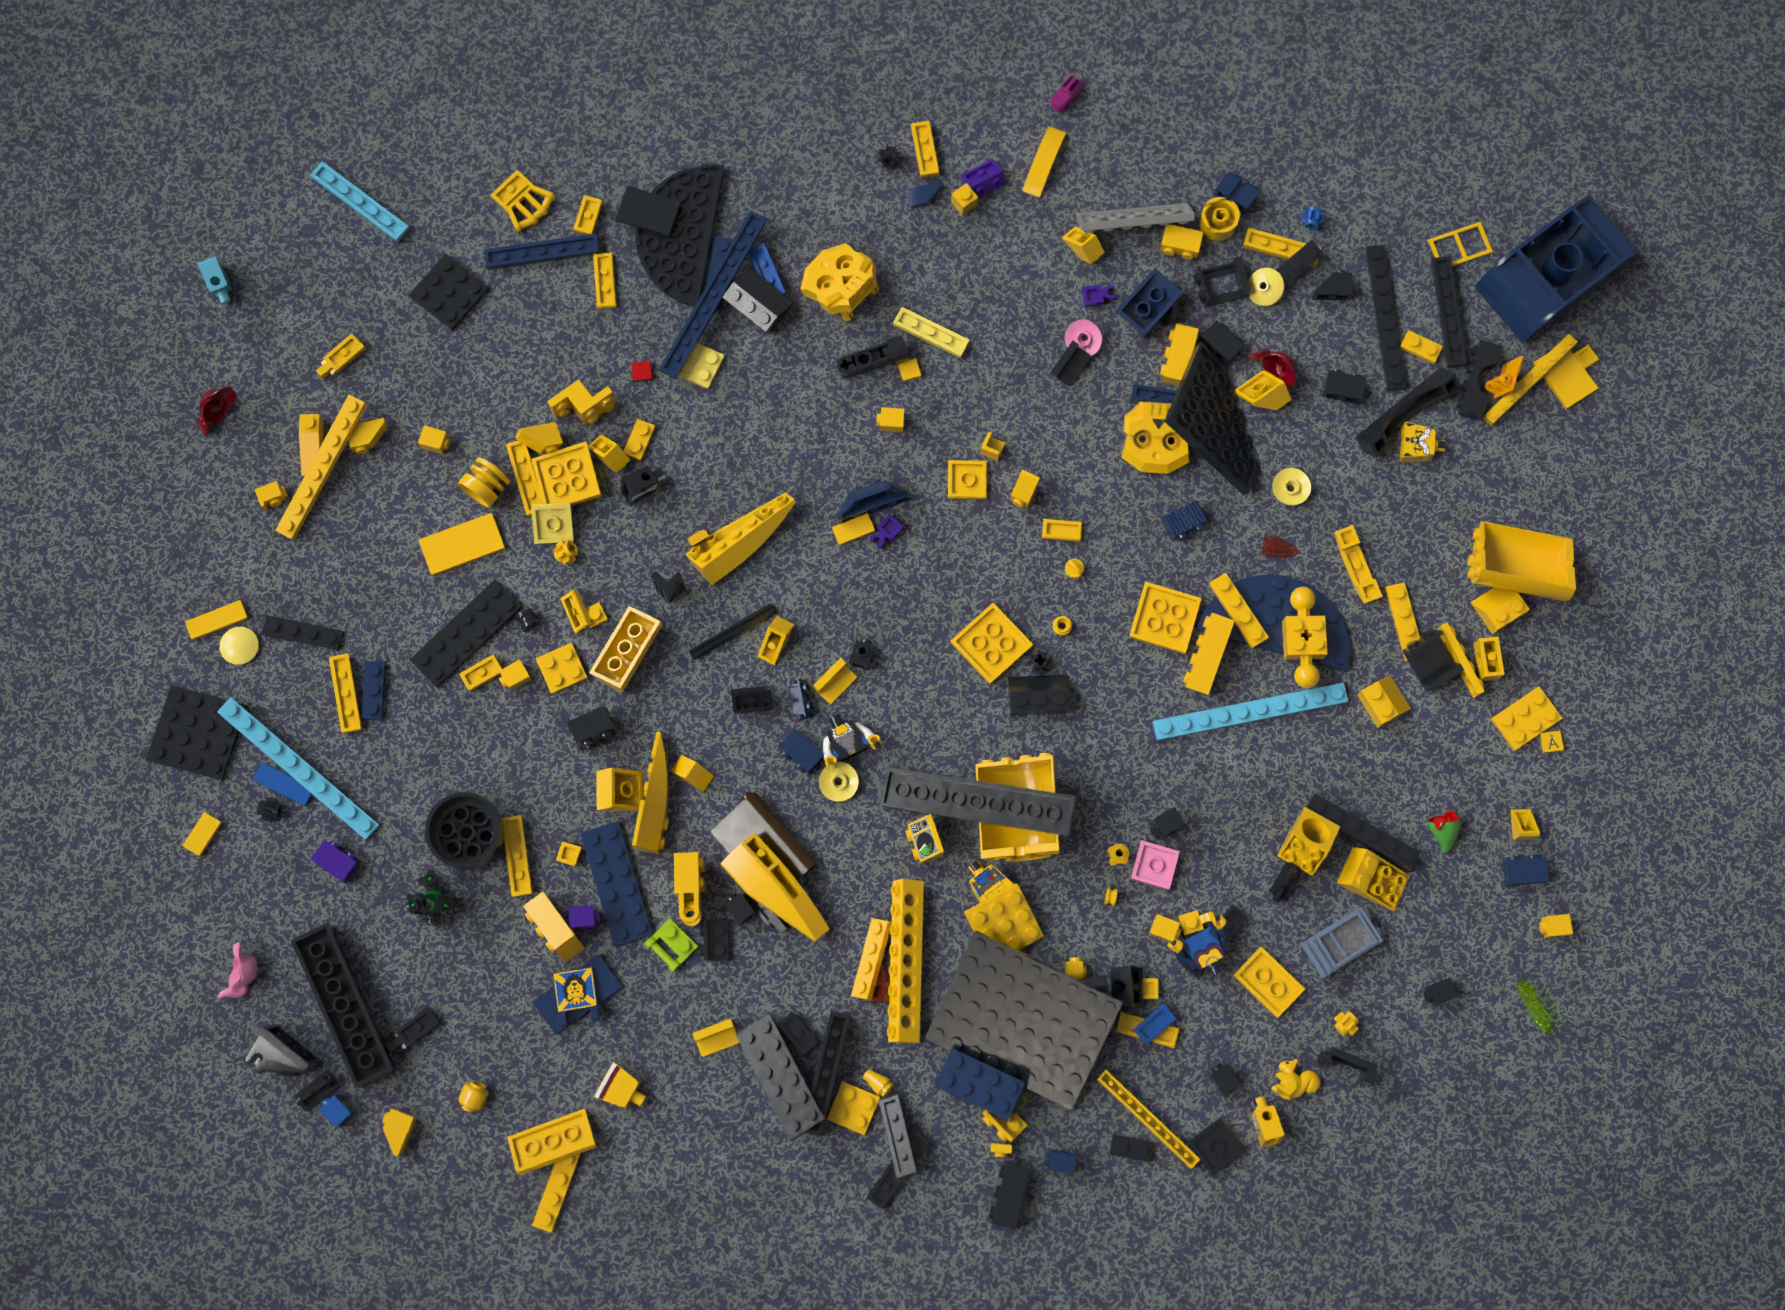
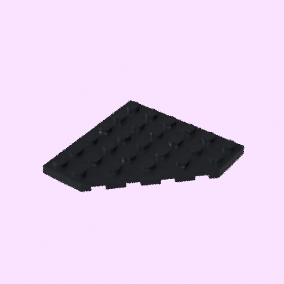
[1164,342,1259,495]

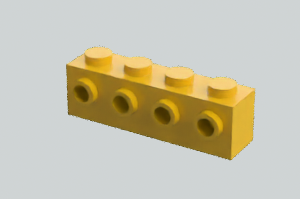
[1183,613,1234,695]

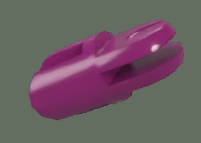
[1051,75,1086,112]

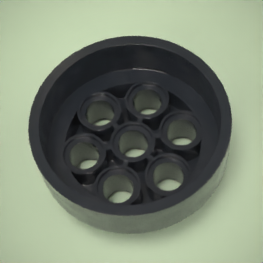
[425,792,504,870]

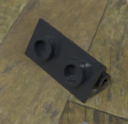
[1269,861,1304,902]
[294,1071,339,1112]

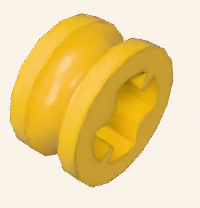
[1104,887,1118,906]

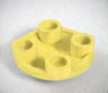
[220,627,259,665]

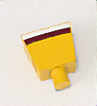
[594,1062,646,1109]

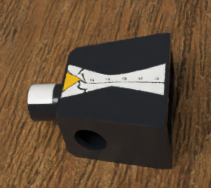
[620,466,665,506]

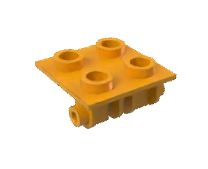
[1485,356,1524,399]

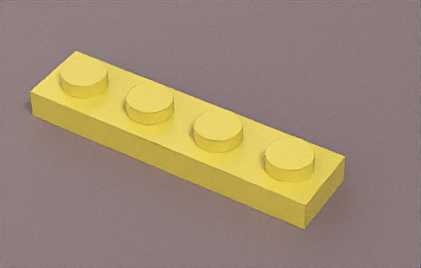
[893,307,969,358]

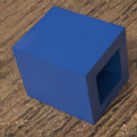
[319,1095,355,1128]

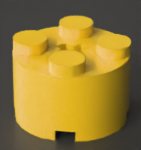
[1199,197,1240,241]

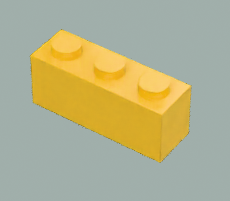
[1160,323,1199,386]

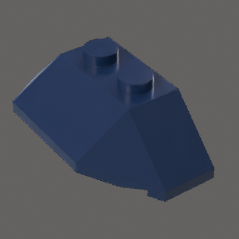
[837,480,911,524]

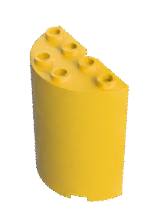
[1467,521,1576,602]
[975,753,1060,862]

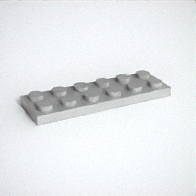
[1076,203,1194,233]

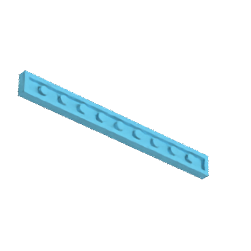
[1152,683,1348,741]
[217,697,380,840]

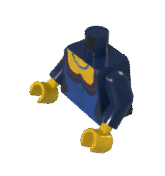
[1167,914,1227,977]

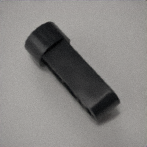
[837,335,910,378]

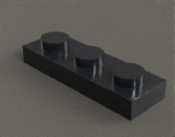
[1276,240,1324,287]

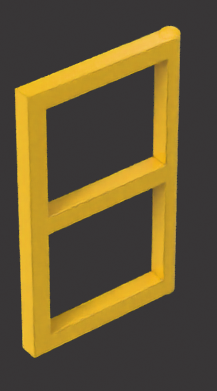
[1427,222,1493,266]

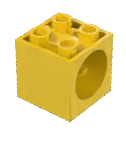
[1277,807,1340,876]

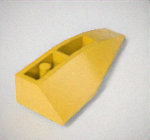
[686,492,796,585]
[720,832,829,942]

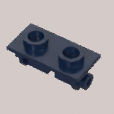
[789,678,814,721]

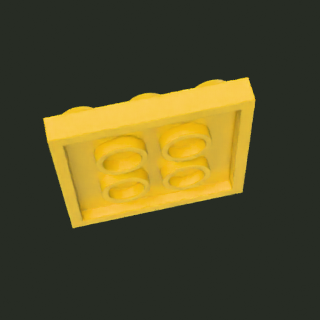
[531,442,602,506]
[1129,582,1201,654]
[950,603,1033,684]
[964,883,1044,950]

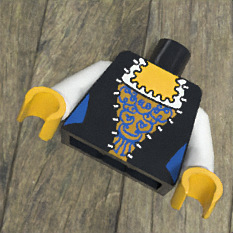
[822,714,883,770]

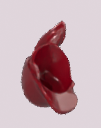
[1249,349,1297,387]
[197,386,236,437]

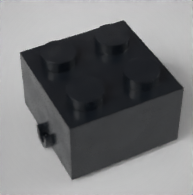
[567,706,617,751]

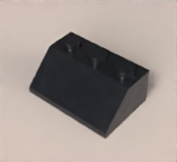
[723,268,794,333]
[1008,675,1070,716]

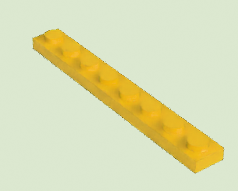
[275,395,367,540]

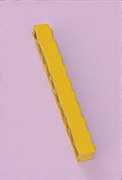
[1483,334,1578,426]
[1097,1070,1200,1169]

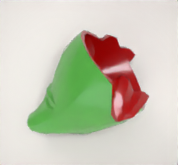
[1428,811,1461,853]

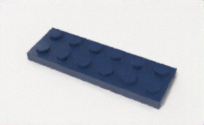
[580,821,653,947]

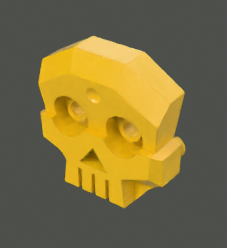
[801,243,879,321]
[1121,401,1189,474]

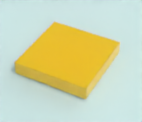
[948,460,987,499]

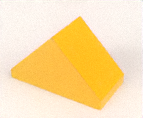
[671,755,714,792]
[1511,809,1540,840]

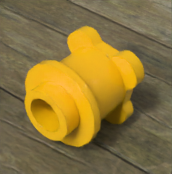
[1107,844,1129,866]

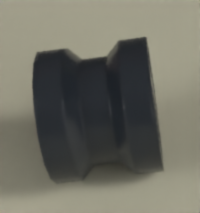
[515,608,540,632]

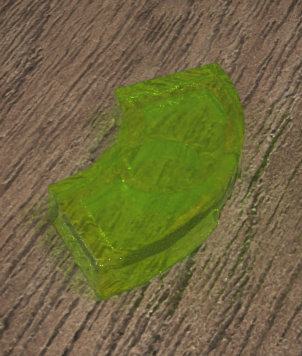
[1516,980,1552,1034]

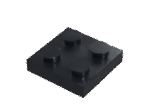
[1187,1118,1245,1176]

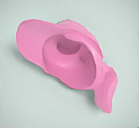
[218,942,259,998]

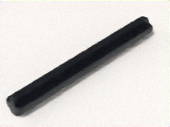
[689,603,776,660]

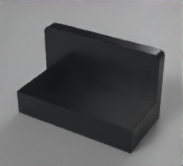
[1051,340,1091,387]

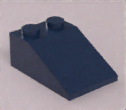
[1116,268,1183,338]

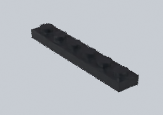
[1430,256,1467,368]

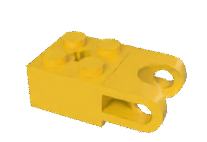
[674,852,705,927]

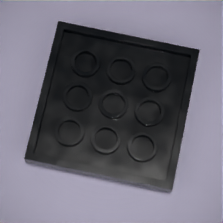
[146,685,247,781]

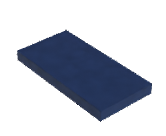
[533,954,622,1035]

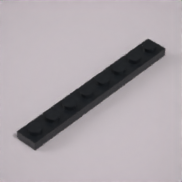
[1365,245,1407,391]

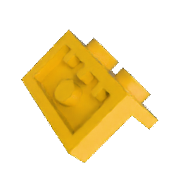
[982,1110,1028,1143]

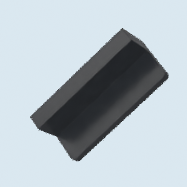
[650,571,685,604]

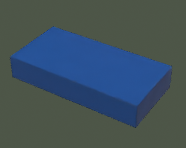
[1133,1003,1177,1045]

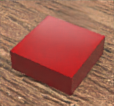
[631,361,652,383]

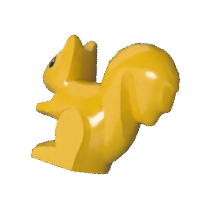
[1271,1059,1321,1100]

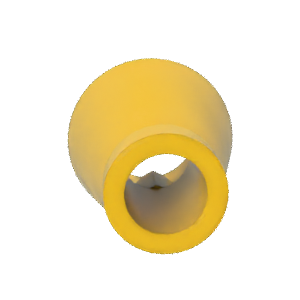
[863,1069,894,1097]

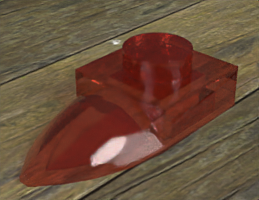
[1261,535,1300,558]
[867,963,890,1003]

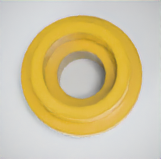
[1053,616,1072,636]

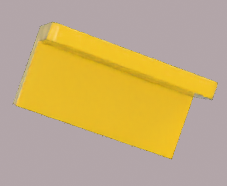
[813,658,857,704]
[692,1019,739,1057]

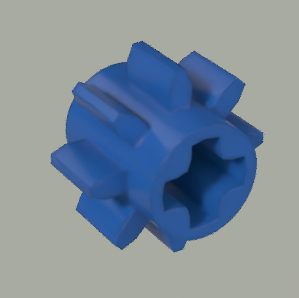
[1301,206,1325,230]

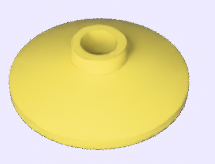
[1248,268,1284,306]
[1272,468,1311,506]
[819,762,859,801]

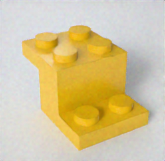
[547,379,616,425]

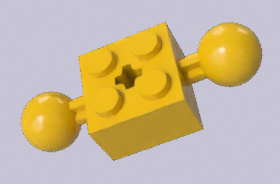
[1282,587,1327,688]

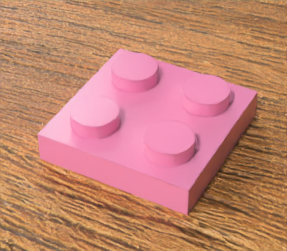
[1130,840,1180,890]

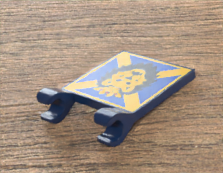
[552,967,600,1028]

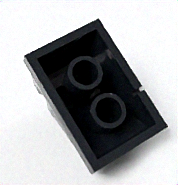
[244,1024,322,1077]

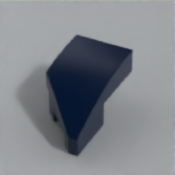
[907,182,944,209]

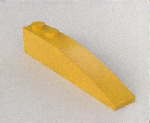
[632,732,669,854]

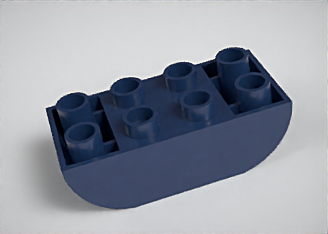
[1475,196,1641,344]

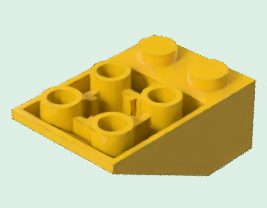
[1337,847,1410,912]

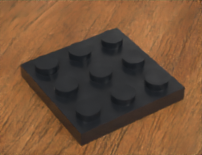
[408,254,489,331]

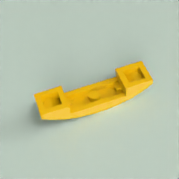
[1022,126,1066,198]
[1334,525,1383,604]

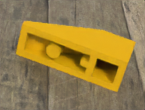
[299,414,324,476]

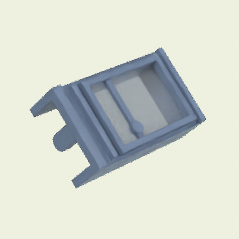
[1298,907,1383,980]

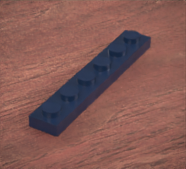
[484,233,600,270]

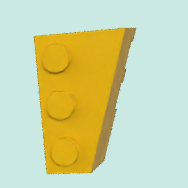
[524,892,586,963]

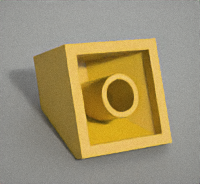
[1235,370,1291,410]

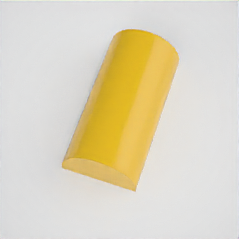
[589,606,663,692]

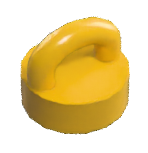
[1065,559,1084,579]

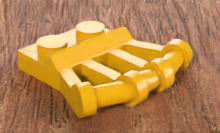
[491,170,556,233]

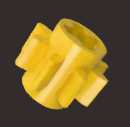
[554,540,578,564]
[1334,1011,1359,1037]

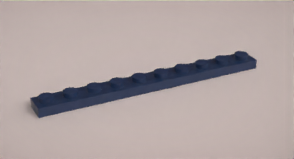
[659,210,767,380]

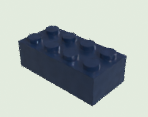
[934,1048,1028,1123]

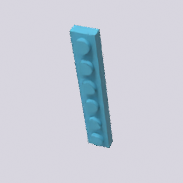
[310,161,410,243]

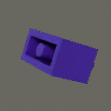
[310,840,360,884]
[569,905,602,932]

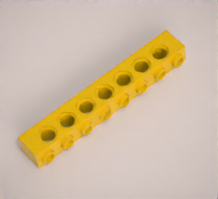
[887,879,924,1044]

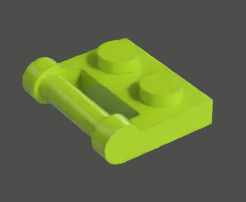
[644,919,698,972]

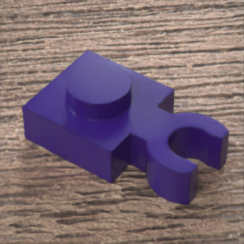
[1081,284,1116,307]
[870,514,904,549]

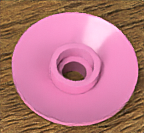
[1065,319,1102,356]

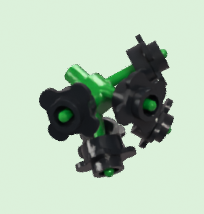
[405,869,463,927]

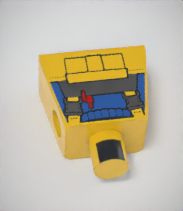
[968,860,1014,903]

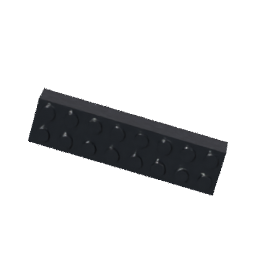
[290,922,397,1089]

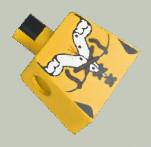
[1400,422,1446,462]
[1252,1096,1285,1148]

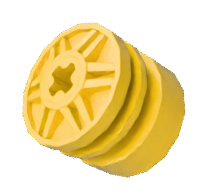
[457,457,510,508]

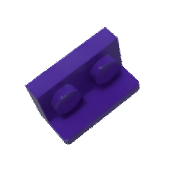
[960,159,1006,199]

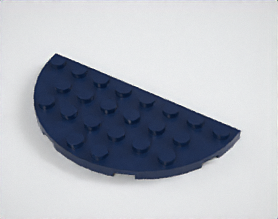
[1196,574,1350,672]

